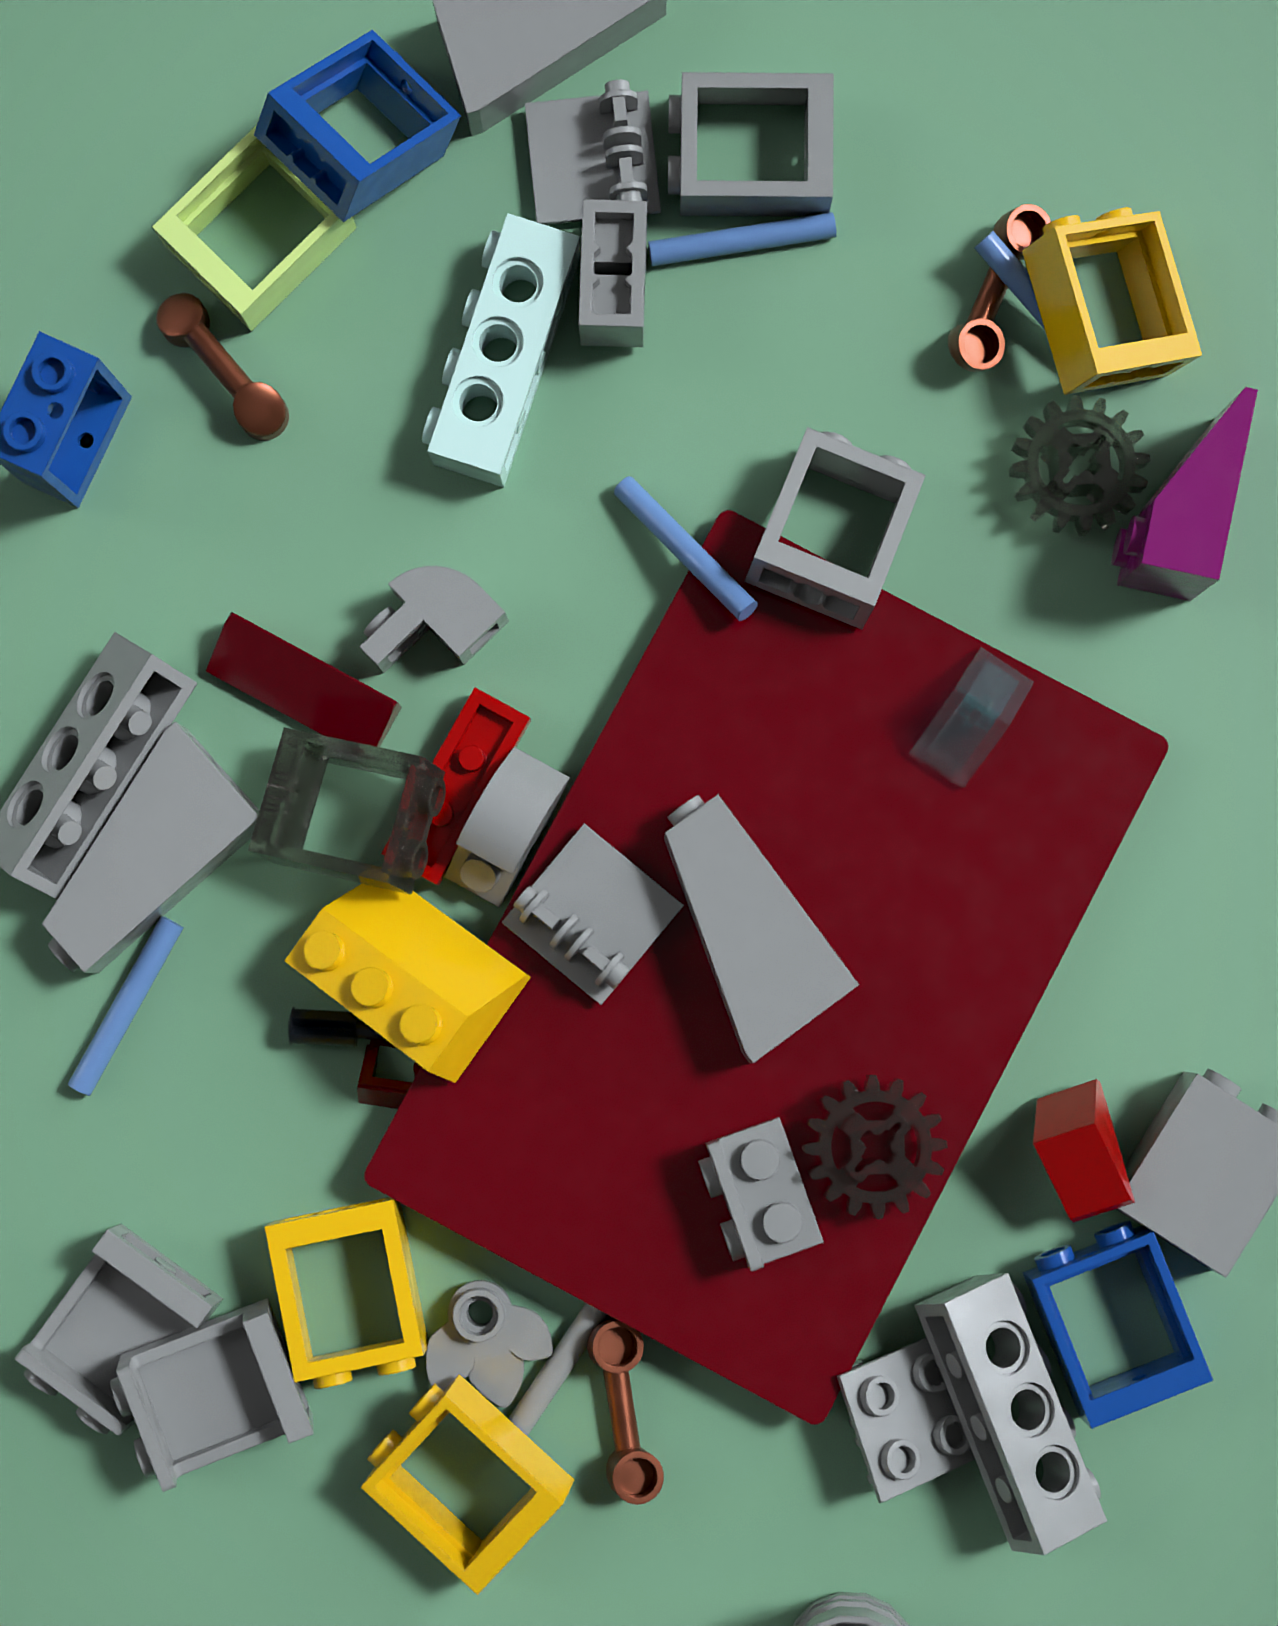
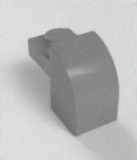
[359,566,509,673]
[444,747,570,908]

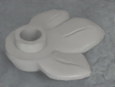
[426,1280,553,1408]

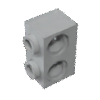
[579,199,647,347]

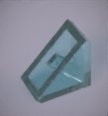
[910,647,1034,788]

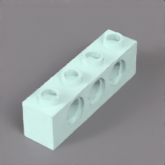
[422,213,581,488]

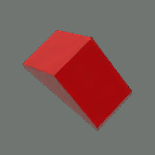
[1033,1079,1135,1222]

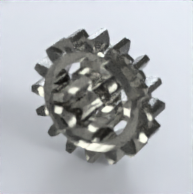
[1008,395,1151,536]
[802,1075,948,1219]

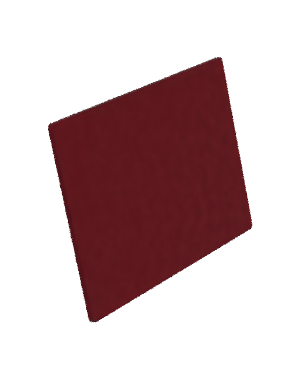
[364,510,1169,1425]

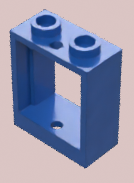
[254,30,461,222]
[0,331,132,508]
[1022,1221,1214,1429]

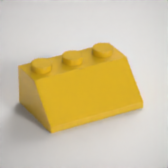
[284,870,531,1083]

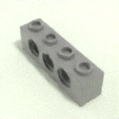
[0,632,197,900]
[914,1273,1107,1555]

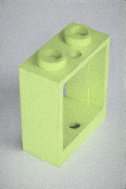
[152,125,357,332]

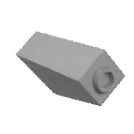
[432,0,666,136]
[42,722,270,973]
[664,794,859,1063]

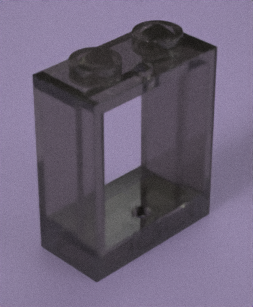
[248,727,446,895]

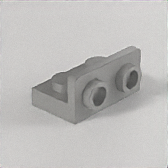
[698,1117,824,1272]

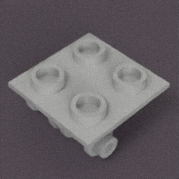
[525,79,661,225]
[502,823,684,1005]
[836,1337,975,1503]

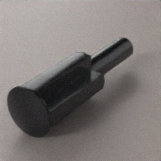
[288,1007,388,1047]

